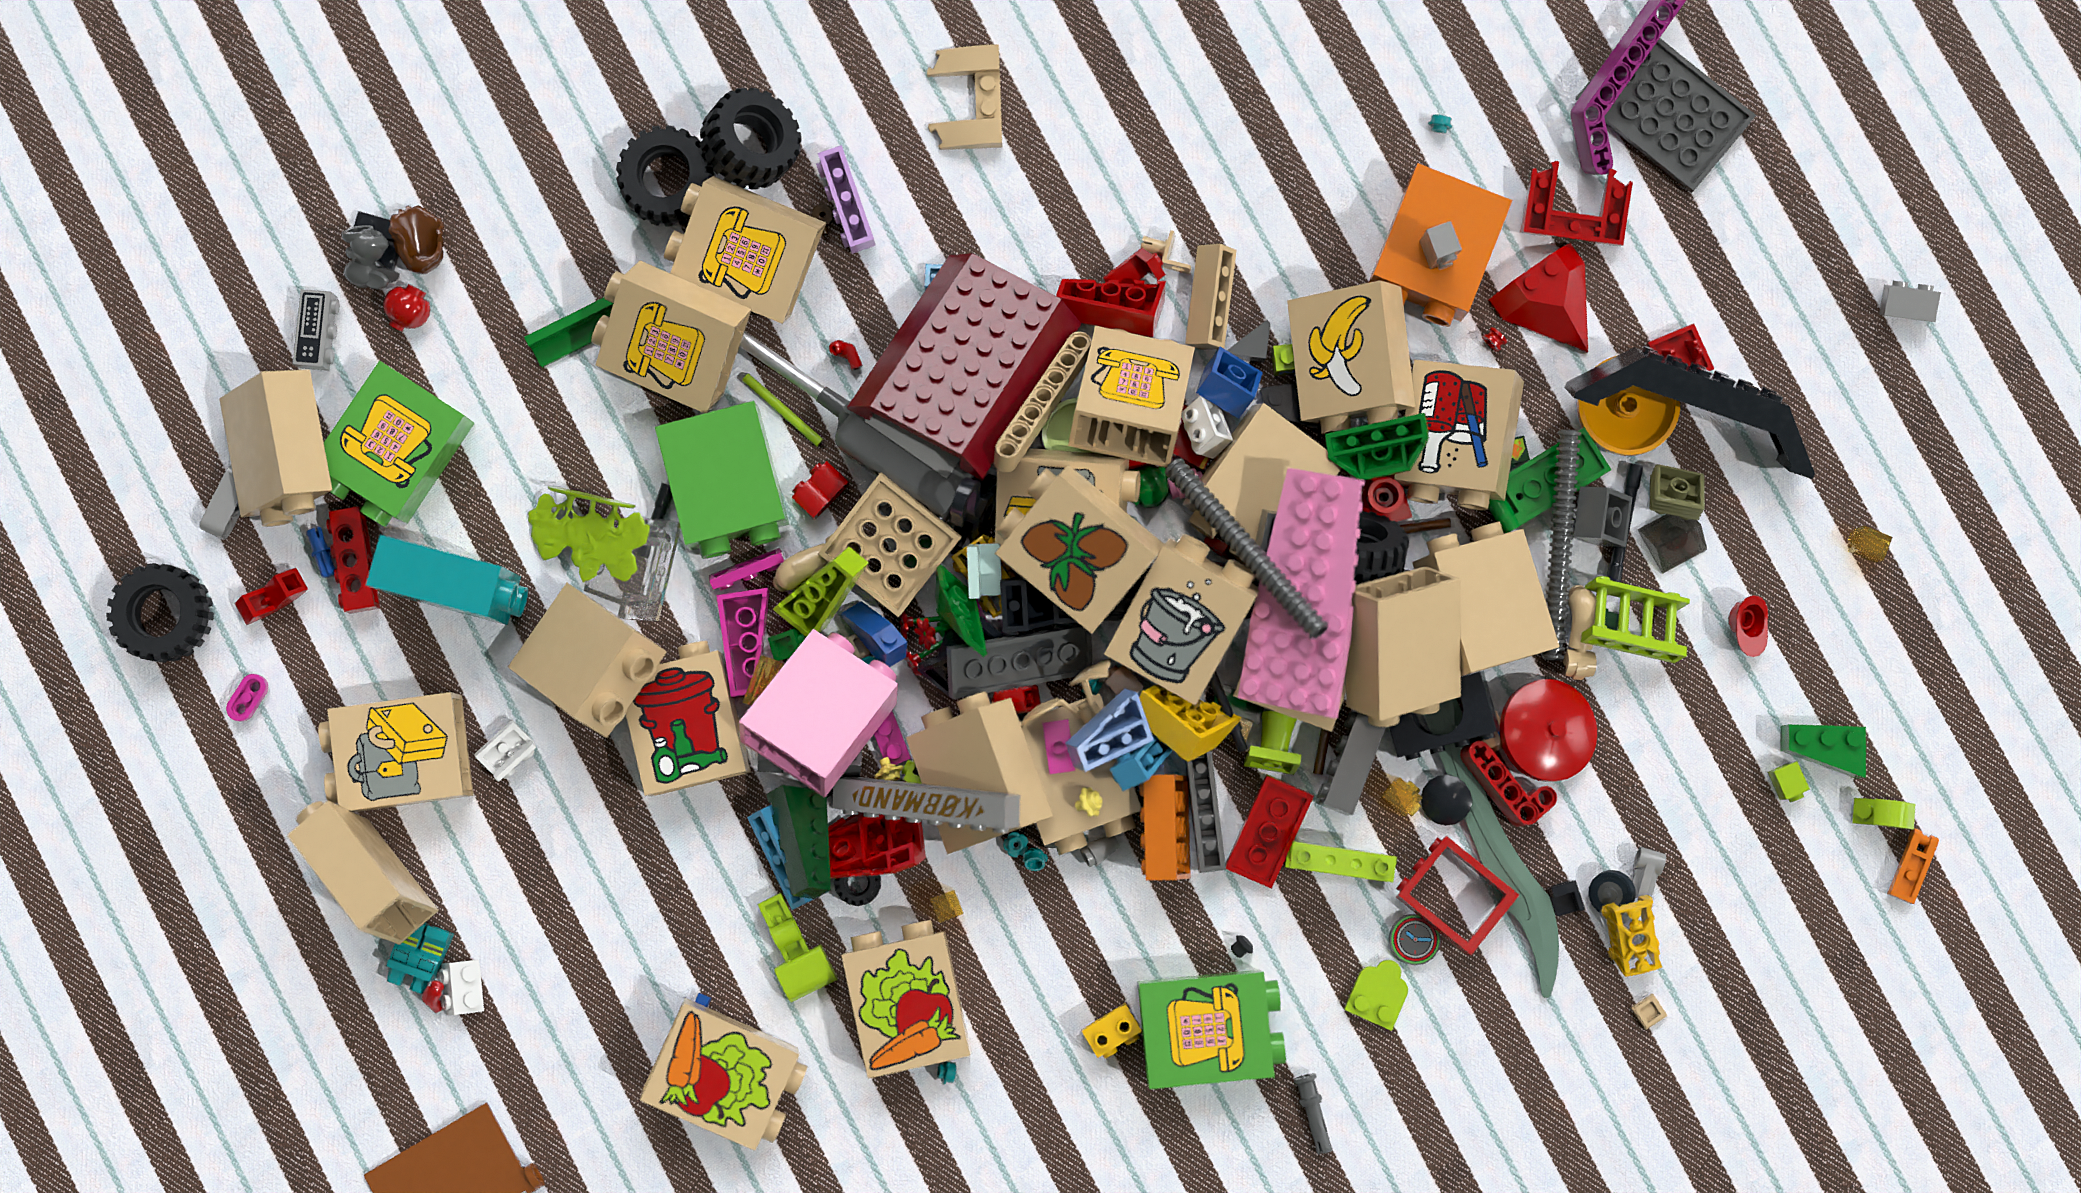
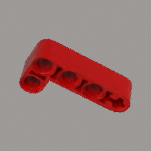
[1460,741,1557,827]

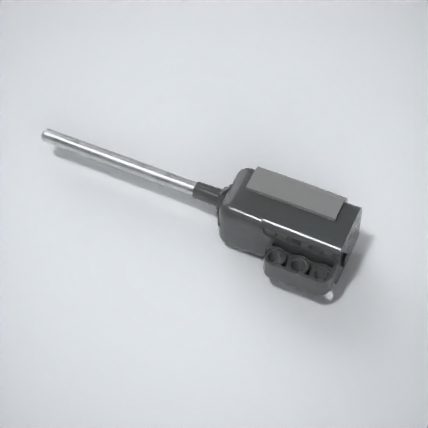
[740,331,977,541]

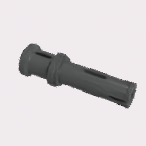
[1293,1073,1333,1154]

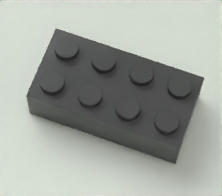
[1317,710,1386,816]

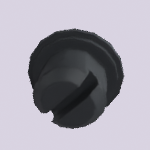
[1231,935,1253,958]

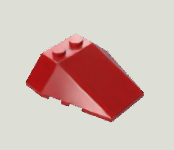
[828,781,926,878]

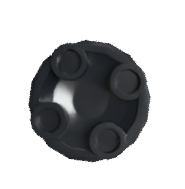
[1421,774,1473,826]

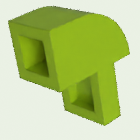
[1852,798,1916,829]

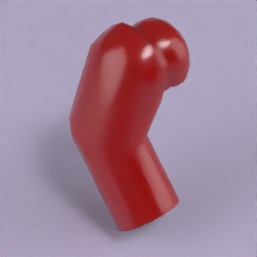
[829,340,863,371]
[422,980,444,1013]

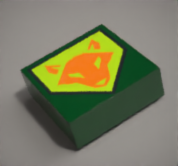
[1511,436,1530,465]

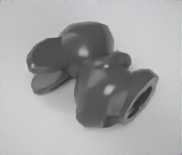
[341,225,400,290]

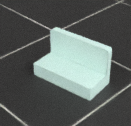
[967,543,1002,599]

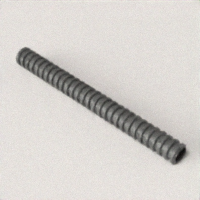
[1541,429,1581,660]
[1165,458,1328,639]

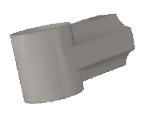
[1632,847,1666,898]

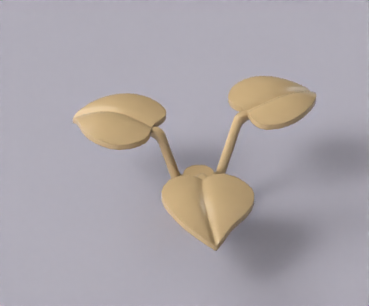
[1021,658,1111,729]

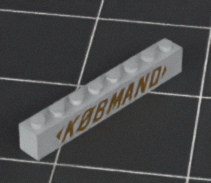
[833,776,1020,833]

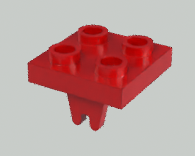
[1646,323,1715,372]

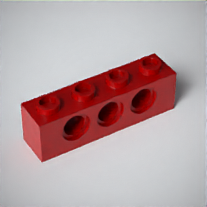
[326,506,380,614]

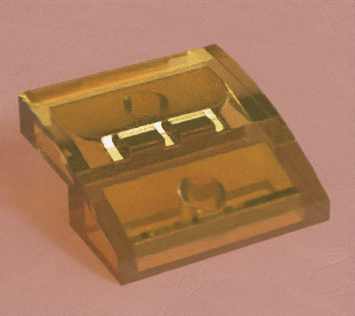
[742,655,785,706]

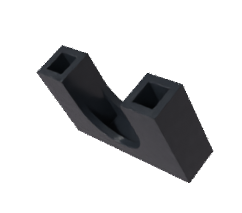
[1389,671,1500,761]

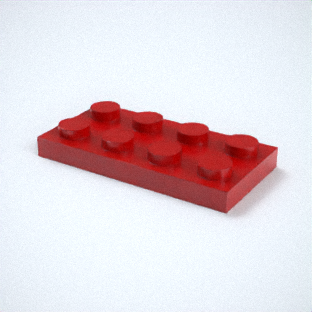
[1225,774,1314,889]

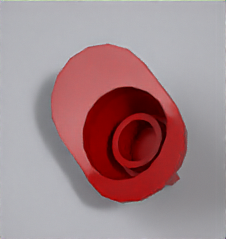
[1728,595,1768,657]

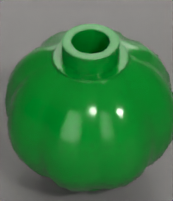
[1129,465,1169,508]

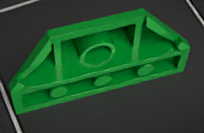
[1325,413,1429,481]

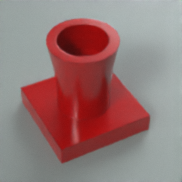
[1360,474,1412,522]

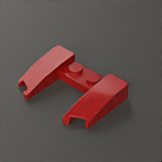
[1520,161,1633,246]

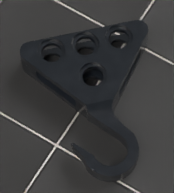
[950,467,997,560]

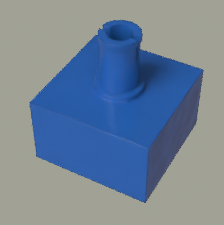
[1196,347,1263,419]

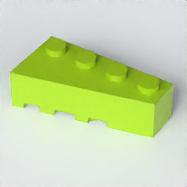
[773,547,869,637]

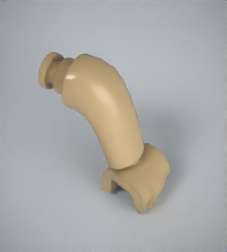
[773,534,861,592]
[1563,585,1597,680]

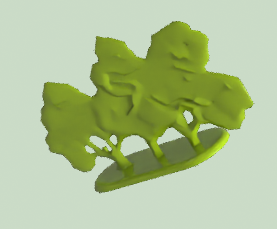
[528,486,650,583]

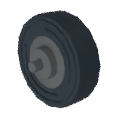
[1589,870,1636,915]

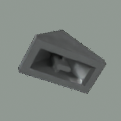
[1227,320,1270,363]

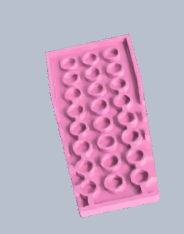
[1238,468,1364,718]

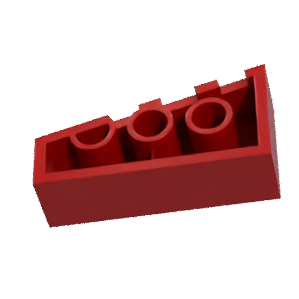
[1056,279,1166,337]

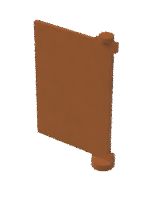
[364,1102,545,1193]

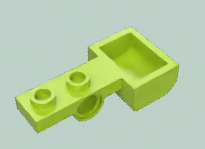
[757,893,838,1003]

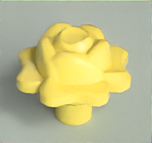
[874,757,903,781]
[1075,787,1103,817]

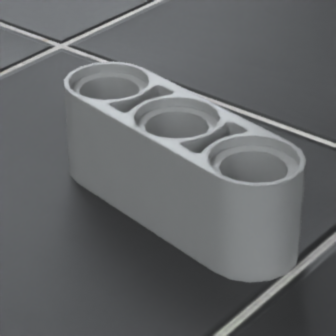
[200,465,240,540]

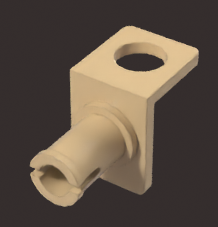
[1141,230,1192,274]

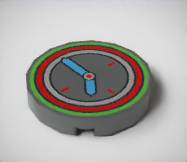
[1389,913,1441,965]

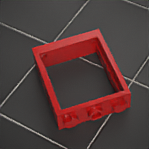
[1396,836,1519,956]

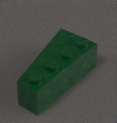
[766,784,831,899]

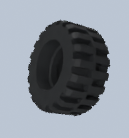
[700,87,802,190]
[616,125,716,227]
[1353,510,1409,585]
[106,563,214,663]

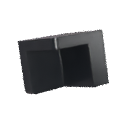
[1546,880,1585,916]

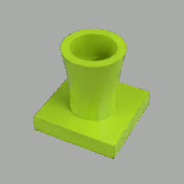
[1244,711,1302,775]

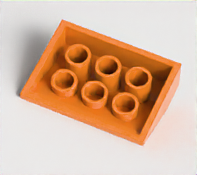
[1139,775,1191,880]

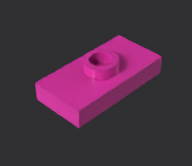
[1042,719,1076,774]

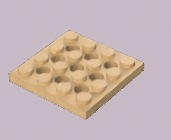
[818,473,962,617]

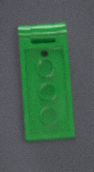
[1488,427,1612,534]

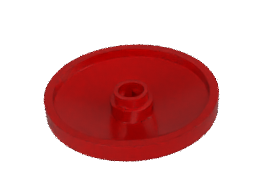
[1500,679,1597,782]

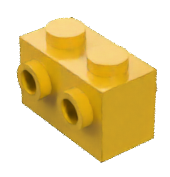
[1081,1003,1142,1059]

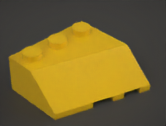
[1139,684,1241,762]

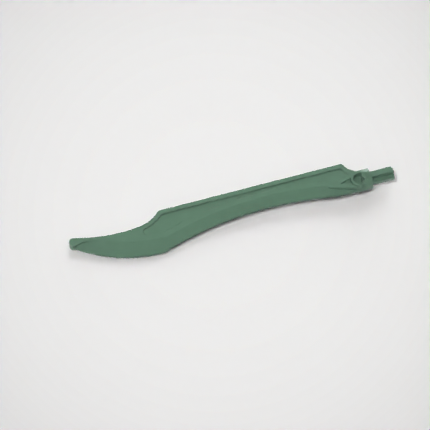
[1423,698,1559,998]

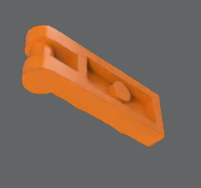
[1887,828,1939,904]

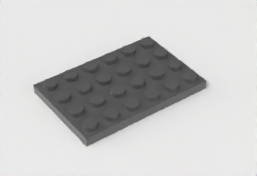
[1575,30,1756,193]

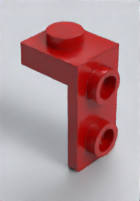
[1103,248,1166,284]

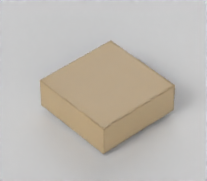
[1630,993,1668,1030]

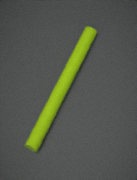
[742,373,824,447]

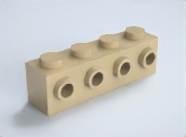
[1185,244,1237,350]

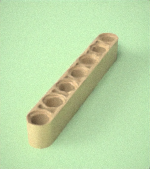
[994,332,1091,472]

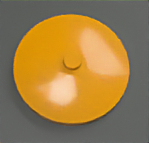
[1577,355,1680,456]

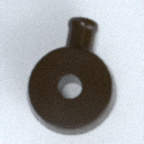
[811,204,834,236]

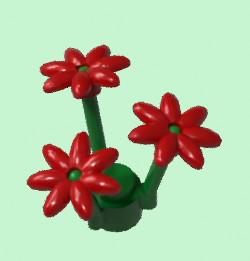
[898,610,952,676]

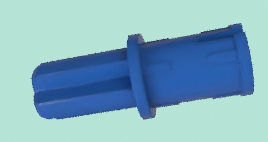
[306,527,335,578]

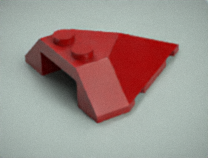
[1488,243,1588,353]

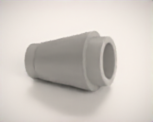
[1080,836,1120,867]

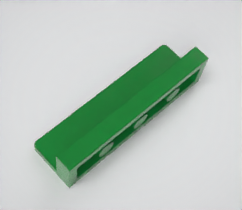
[524,297,614,367]

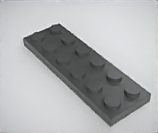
[947,624,1092,699]

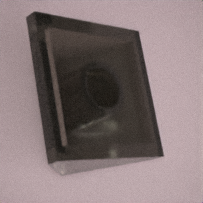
[1638,514,1707,574]

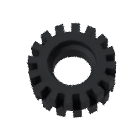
[834,875,881,906]

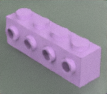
[816,145,876,254]

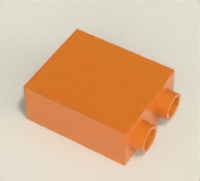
[1368,163,1513,327]

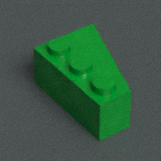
[1780,724,1866,779]

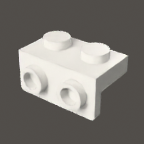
[474,720,536,782]
[439,960,484,1015]

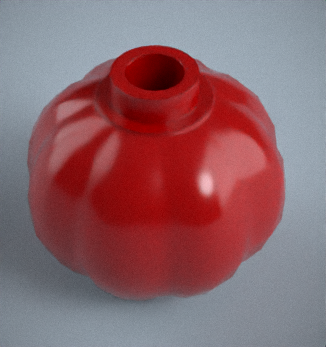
[383,284,431,332]

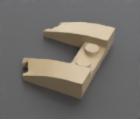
[927,44,1002,150]

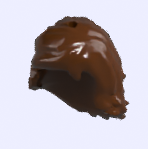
[389,205,444,274]

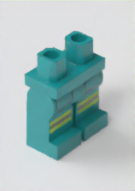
[386,923,454,994]

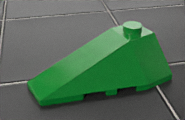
[935,564,987,657]

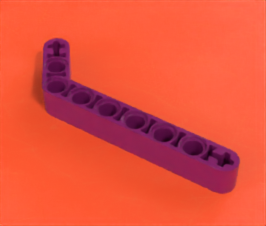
[1570,0,1686,175]

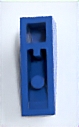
[841,601,907,667]

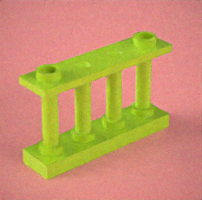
[1581,576,1690,663]
[1284,842,1397,882]

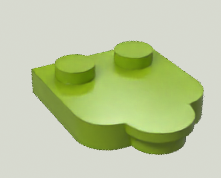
[1344,960,1408,1031]

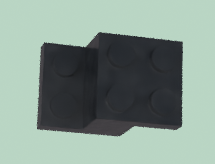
[917,616,1005,699]

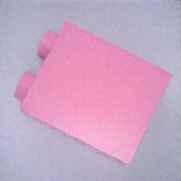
[739,629,898,798]

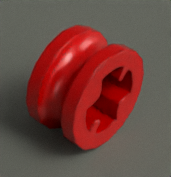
[1482,327,1507,352]

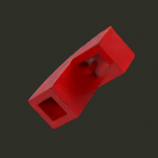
[234,568,308,625]

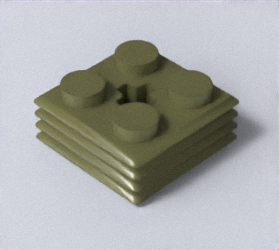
[1650,464,1705,520]

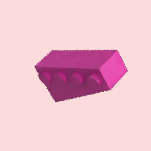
[716,588,770,698]

